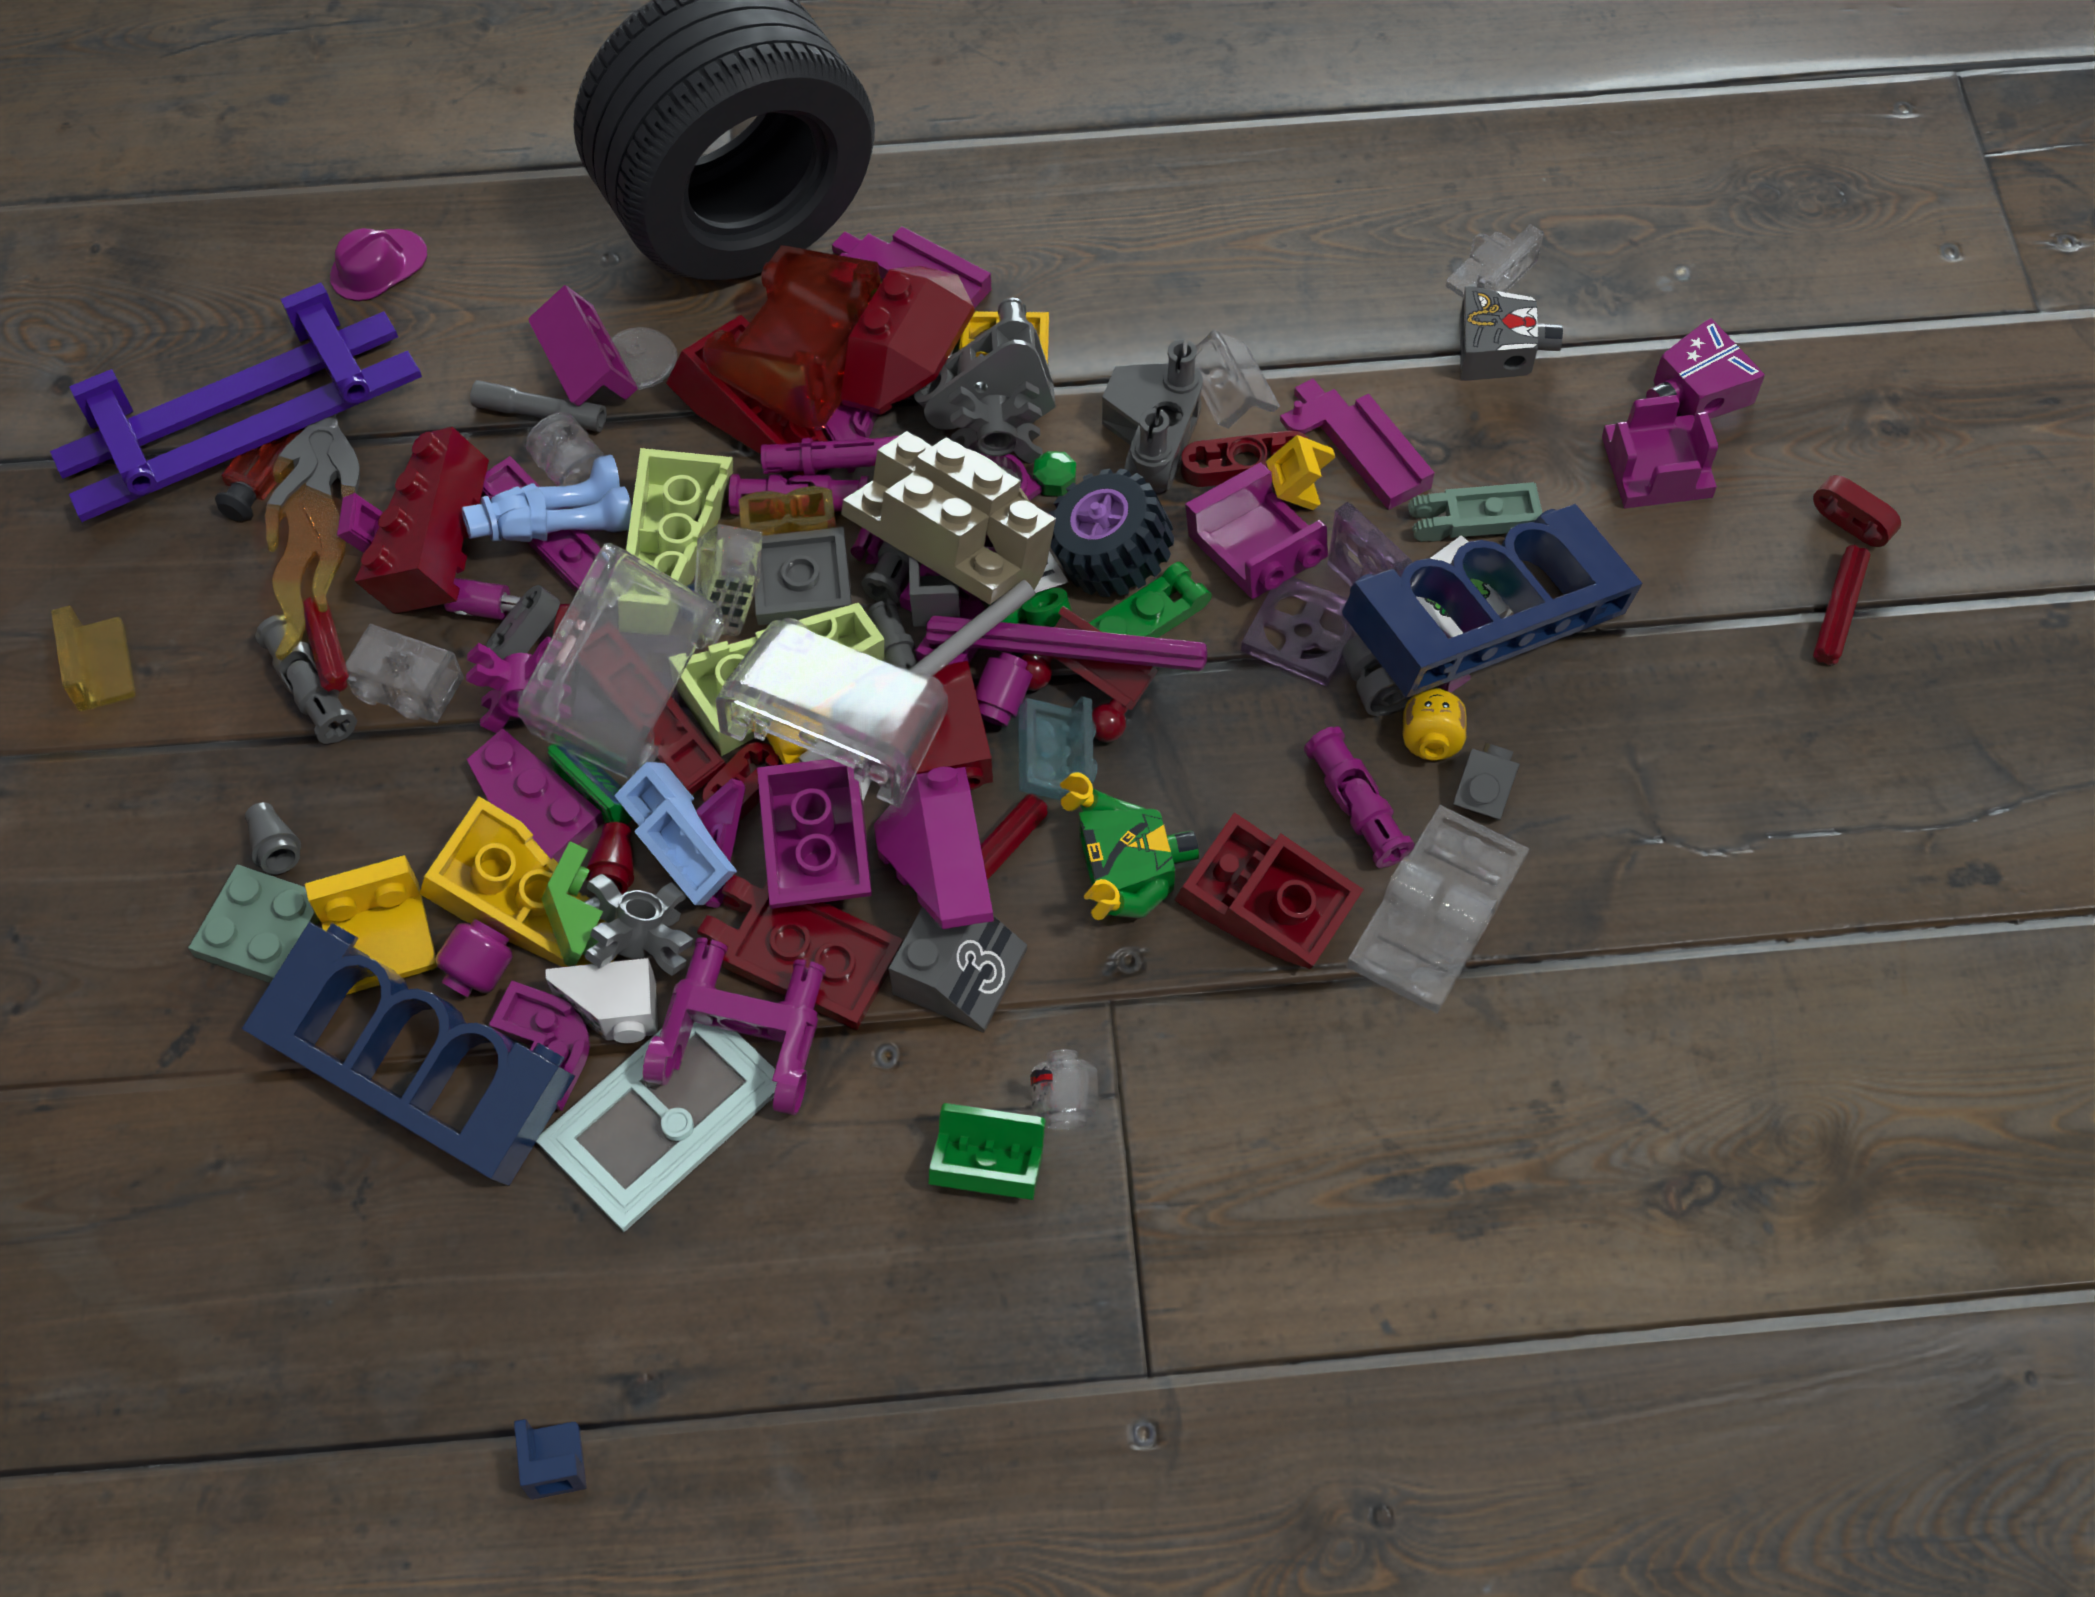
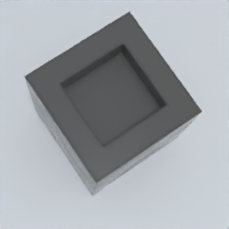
[909,557,960,627]

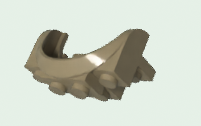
[841,431,1056,613]

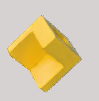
[1266,435,1335,510]

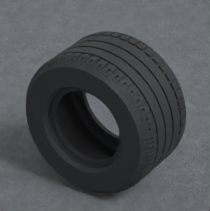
[573,0,875,280]

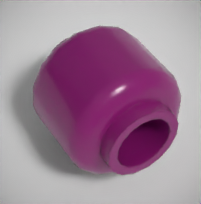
[435,918,513,997]

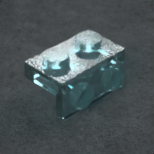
[1019,697,1098,800]

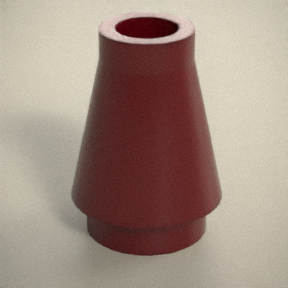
[586,822,634,895]

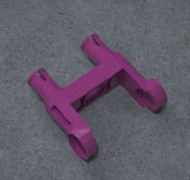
[643,938,826,1116]

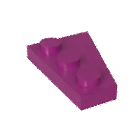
[467,728,604,863]

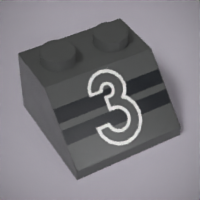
[889,907,1027,1033]

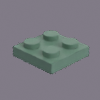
[188,864,320,983]

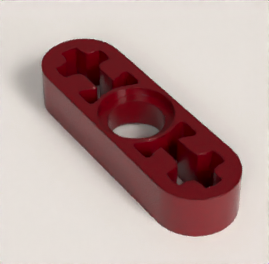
[1181,431,1309,487]

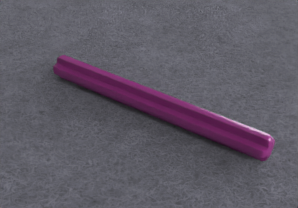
[926,616,1207,671]

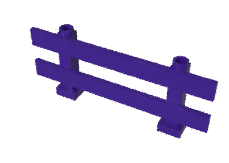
[50,283,422,522]

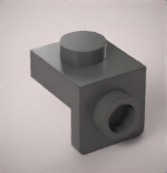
[1453,742,1520,820]

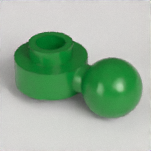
[987,588,1072,627]

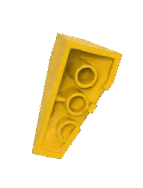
[419,796,618,967]

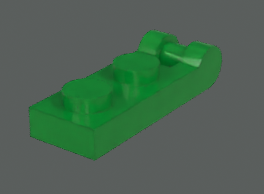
[1089,561,1212,638]

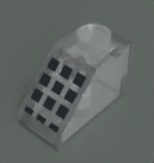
[692,524,763,637]

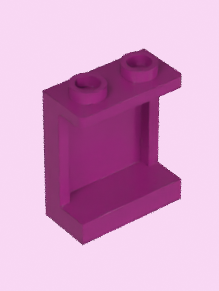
[1185,462,1328,599]

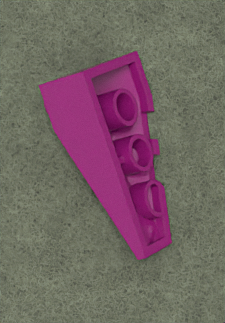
[874,767,994,929]

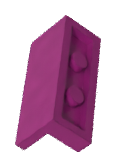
[528,285,638,406]

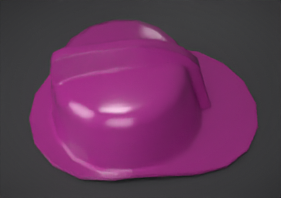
[330,228,427,301]

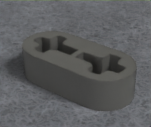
[486,585,560,660]

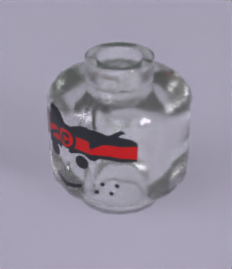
[1030,1049,1099,1130]

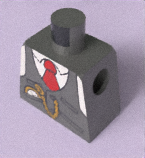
[1460,286,1563,381]

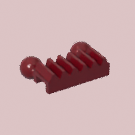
[1020,606,1158,742]

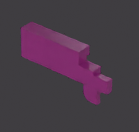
[831,226,992,309]
[1280,378,1435,510]

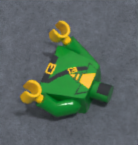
[1060,772,1199,920]

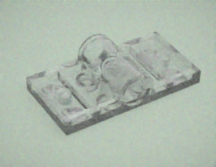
[1347,805,1529,1014]

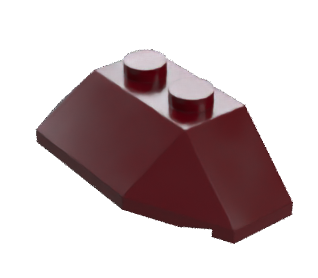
[841,266,975,415]

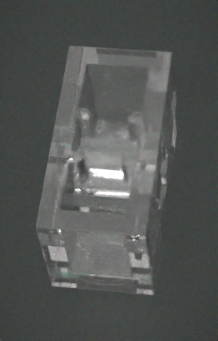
[346,624,464,723]

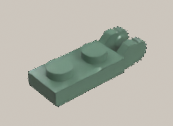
[1408,482,1542,542]

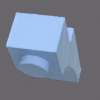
[614,762,737,905]

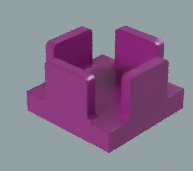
[1602,395,1718,509]

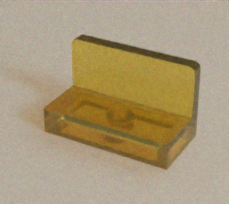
[51,605,136,712]

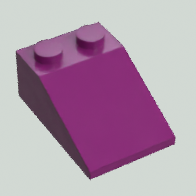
[757,756,872,909]

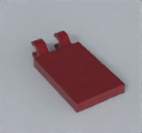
[697,875,903,1030]

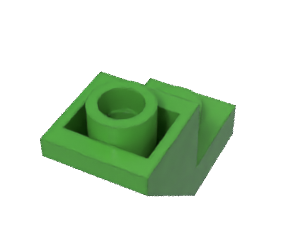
[541,841,603,967]

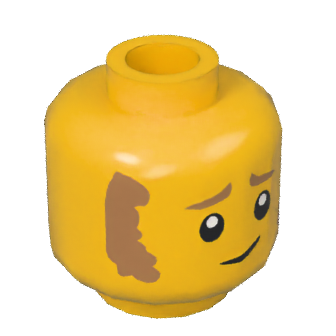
[1403,688,1467,761]

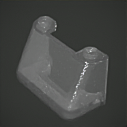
[518,543,726,779]
[716,618,949,808]

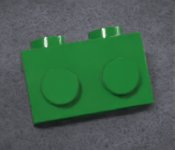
[928,1103,1046,1200]

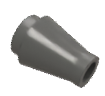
[245,802,301,874]

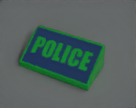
[547,743,633,825]

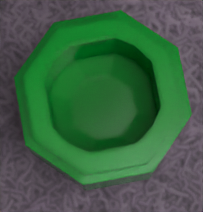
[1033,451,1076,496]

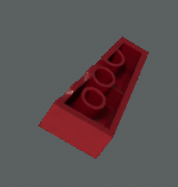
[354,426,489,613]

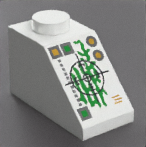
[546,958,658,1043]

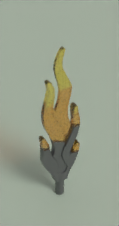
[265,414,360,660]

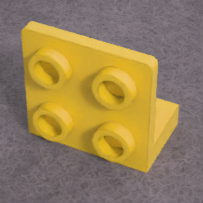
[305,855,437,995]

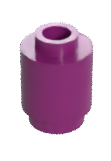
[975,652,1033,728]

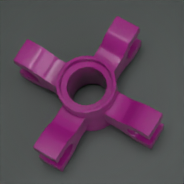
[466,637,576,733]

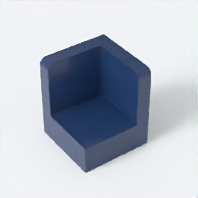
[514,1419,587,1500]

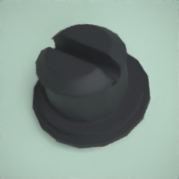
[215,481,257,522]

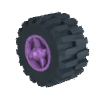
[1049,469,1174,597]

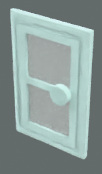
[536,1022,777,1232]

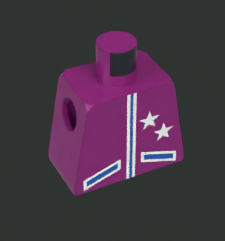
[1646,318,1765,419]

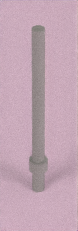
[798,579,1035,762]

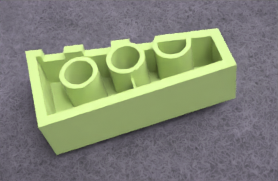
[619,448,733,637]
[668,603,884,757]

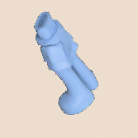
[461,455,632,542]

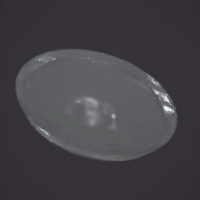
[611,327,678,390]

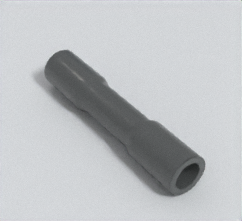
[470,380,606,432]

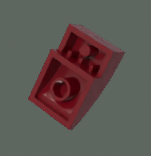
[1174,812,1364,969]

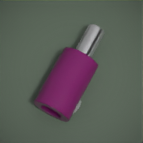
[444,578,521,620]

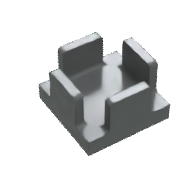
[750,527,852,629]

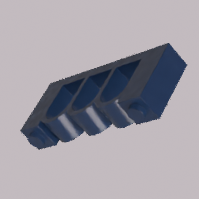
[1342,504,1643,698]
[242,922,575,1186]

